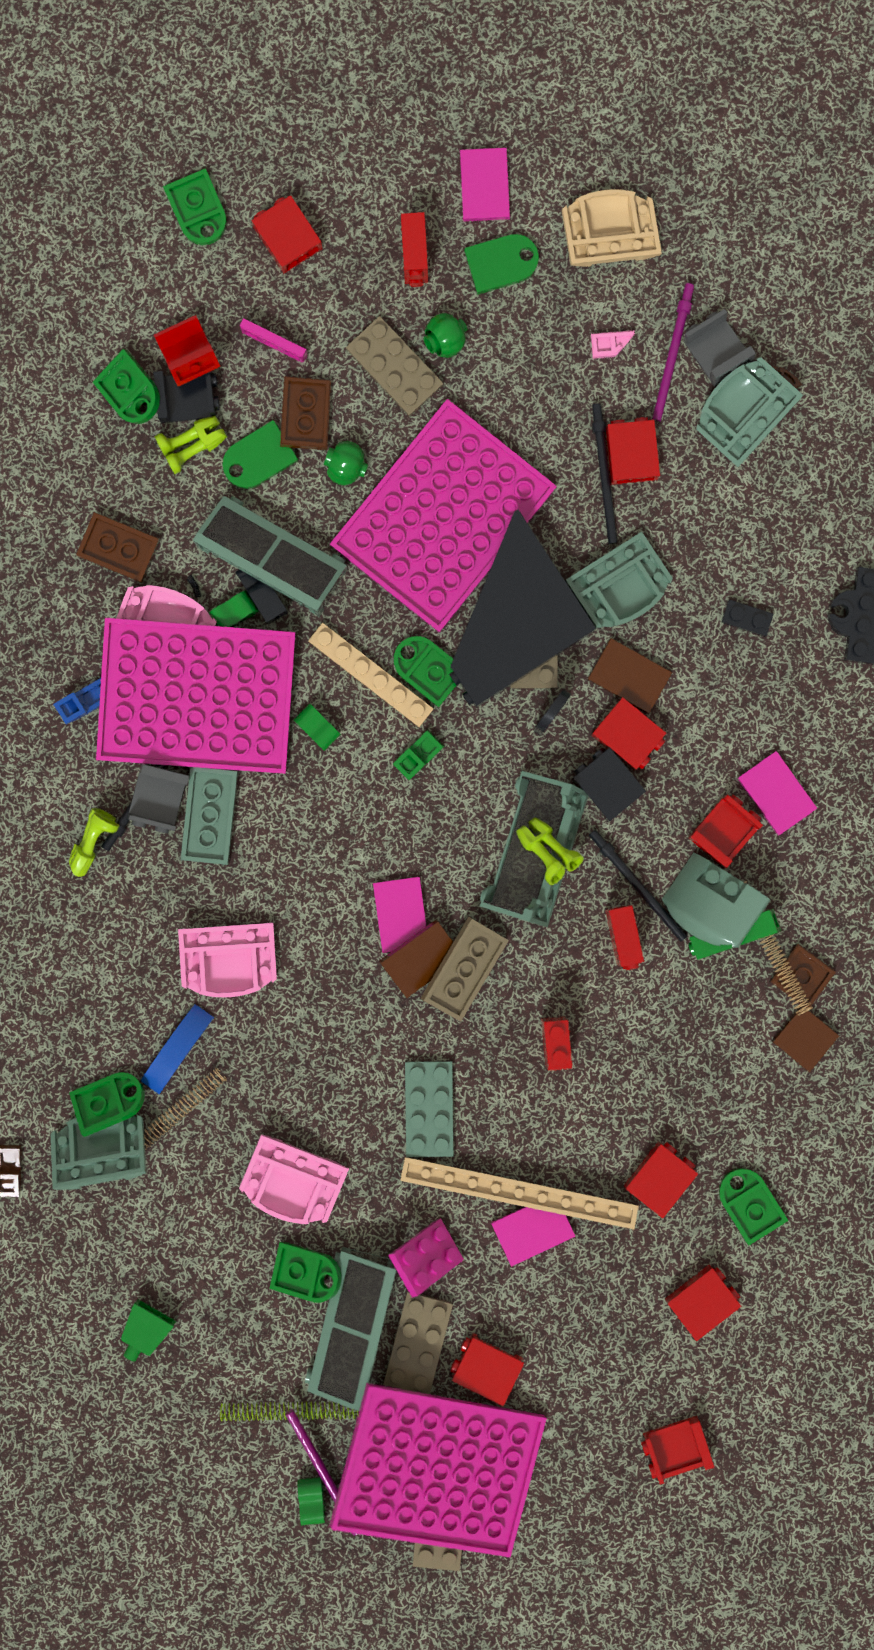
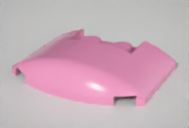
[116,585,217,626]
[178,923,277,997]
[239,1134,349,1224]

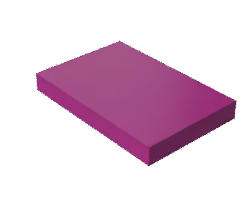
[460,148,510,222]
[737,751,817,836]
[373,877,426,953]
[491,1207,575,1267]

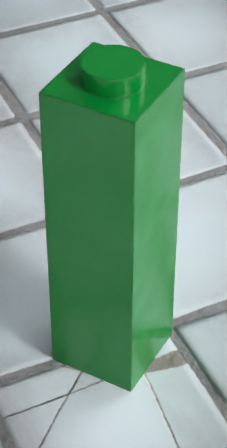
[688,908,782,960]

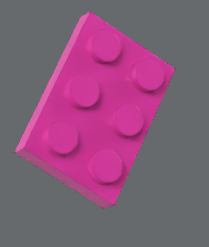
[388,1218,464,1298]

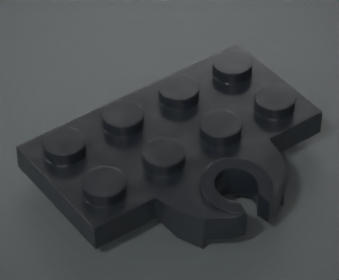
[827,567,874,665]

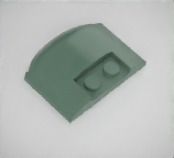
[697,357,803,467]
[565,532,673,628]
[662,853,770,948]
[51,1115,146,1190]

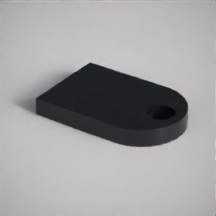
[533,689,571,736]

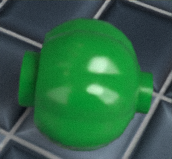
[423,313,467,358]
[323,441,368,485]

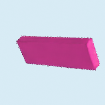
[240,318,308,363]

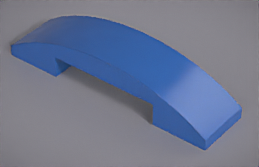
[53,678,101,725]
[141,1004,214,1095]

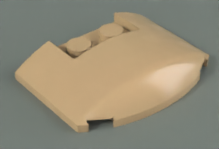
[561,189,662,267]

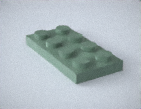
[181,767,238,865]
[405,1061,453,1157]

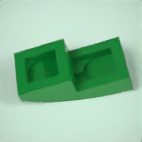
[393,730,445,780]

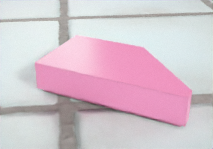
[591,330,634,359]

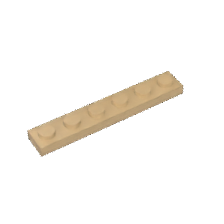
[308,623,434,728]

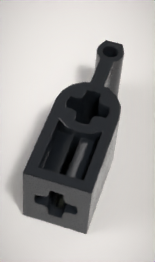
[236,560,288,625]

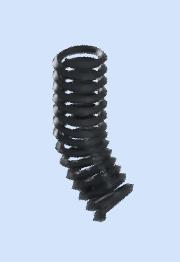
[187,575,201,598]

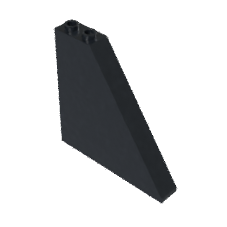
[449,510,596,708]

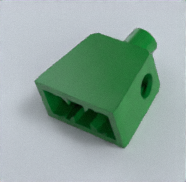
[121,1299,176,1362]

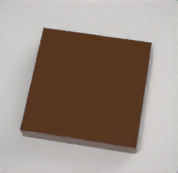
[769,944,836,1008]
[772,1006,839,1072]

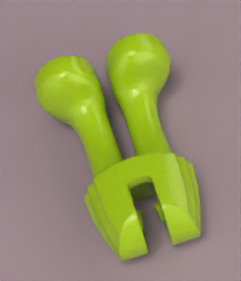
[154,416,227,474]
[69,808,119,877]
[516,817,583,885]

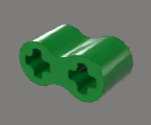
[209,590,259,627]
[293,703,341,751]
[297,1477,325,1526]

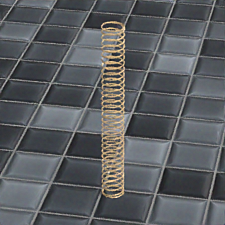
[744,881,813,1015]
[144,1068,227,1150]

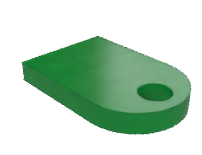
[163,168,227,245]
[464,234,539,295]
[93,349,160,424]
[223,420,298,489]
[394,636,456,708]
[69,1072,145,1137]
[719,1168,789,1246]
[270,1242,342,1303]

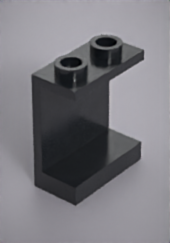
[153,371,220,424]
[572,748,646,822]

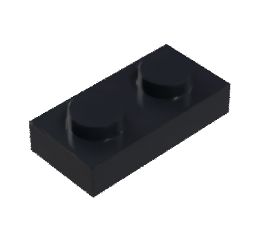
[721,600,774,637]

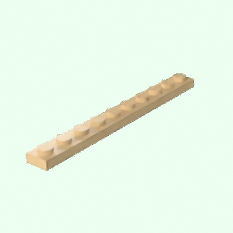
[400,1157,639,1229]

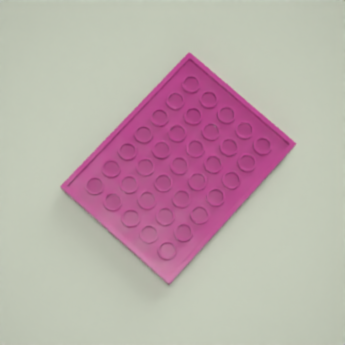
[330,399,557,633]
[96,618,296,774]
[329,1383,547,1557]

